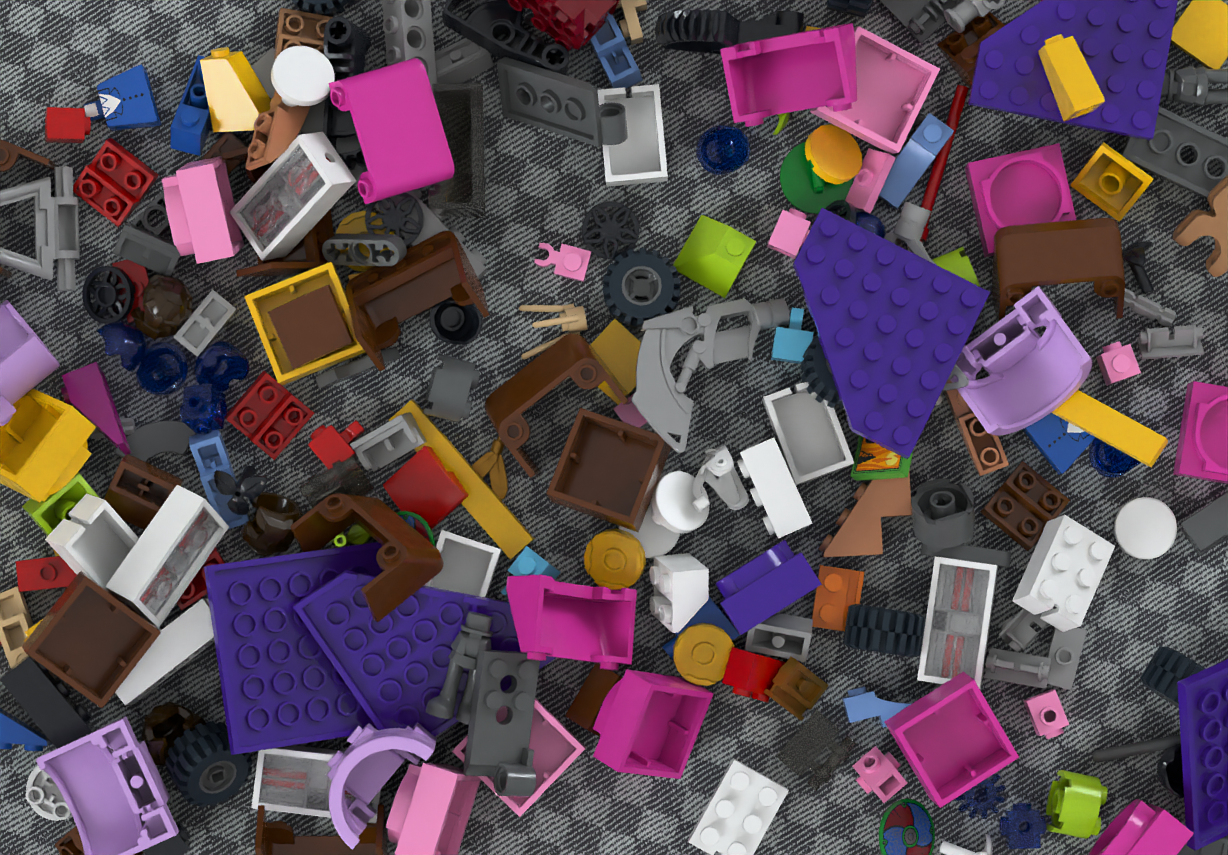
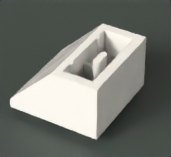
[650,553,709,633]

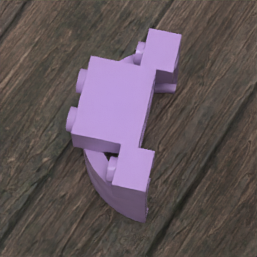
[951,286,1092,436]
[0,300,60,427]
[36,716,179,855]
[327,722,437,850]

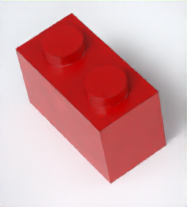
[722,647,786,703]

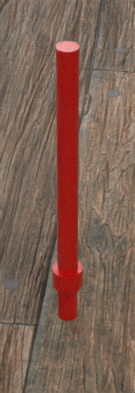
[908,85,969,248]

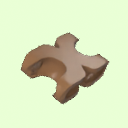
[1173,175,1228,277]

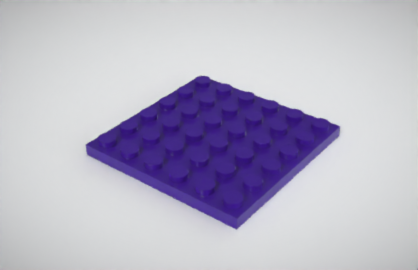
[204,542,383,755]

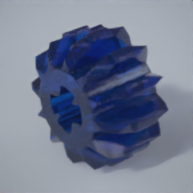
[954,773,1006,819]

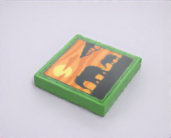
[851,436,914,481]

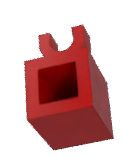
[45,107,91,143]
[307,420,366,474]

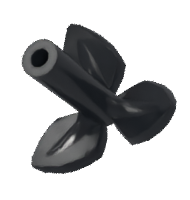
[1122,241,1154,294]
[214,466,268,515]

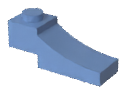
[878,113,954,210]
[189,427,250,530]
[842,686,912,728]

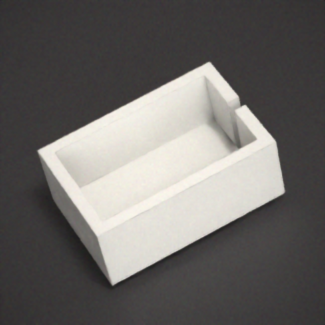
[598,84,668,187]
[762,382,854,486]
[737,437,813,539]
[45,493,139,591]
[1012,515,1115,632]
[424,530,502,598]
[688,758,789,855]

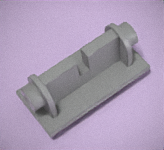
[1137,324,1204,360]
[999,606,1057,653]
[985,647,1052,689]

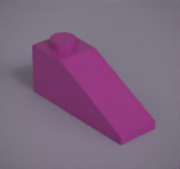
[61,362,131,455]

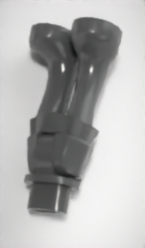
[1161,66,1228,107]
[425,611,493,725]

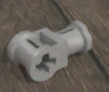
[944,0,1005,33]

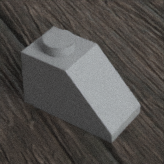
[745,614,813,662]

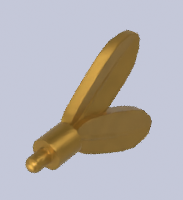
[472,435,508,500]

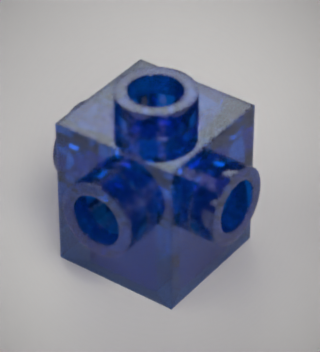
[180,383,227,434]
[1000,803,1046,849]

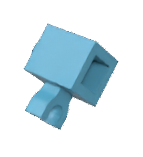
[771,307,814,364]
[501,546,561,598]

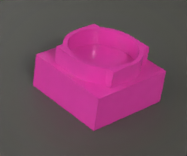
[965,143,1076,257]
[1173,381,1228,484]
[593,669,714,779]
[885,671,1019,808]
[1088,799,1194,855]

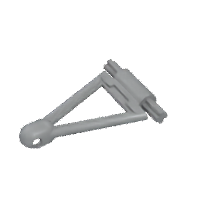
[0,166,80,291]

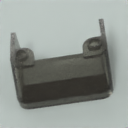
[428,83,485,218]

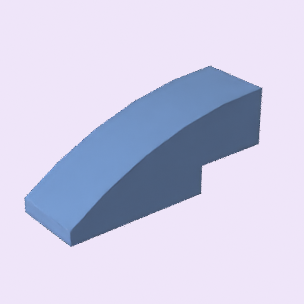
[589,12,642,89]

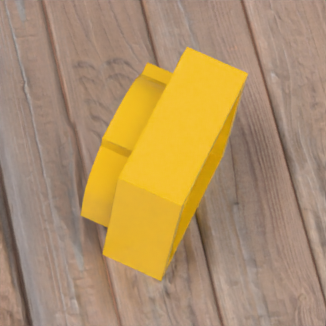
[244,262,365,385]
[0,389,96,503]

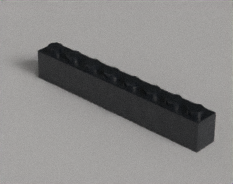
[0,655,191,855]

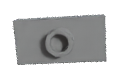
[1047,627,1087,690]

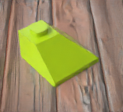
[673,215,756,299]
[22,472,100,536]

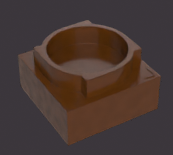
[546,408,671,532]
[22,571,161,708]

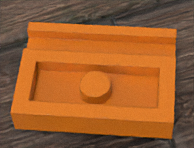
[811,565,864,632]

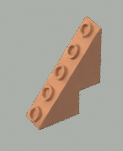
[819,472,912,558]

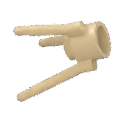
[519,304,588,360]

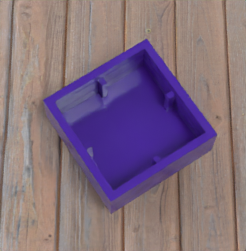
[714,540,822,635]

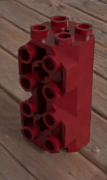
[508,0,621,52]

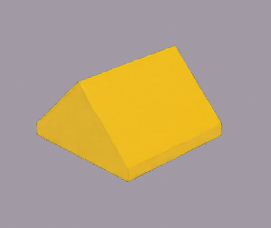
[1070,142,1153,222]

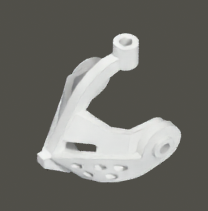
[692,445,749,513]

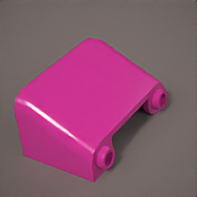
[720,23,857,127]
[328,58,454,204]
[506,575,637,670]

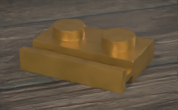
[764,656,829,721]

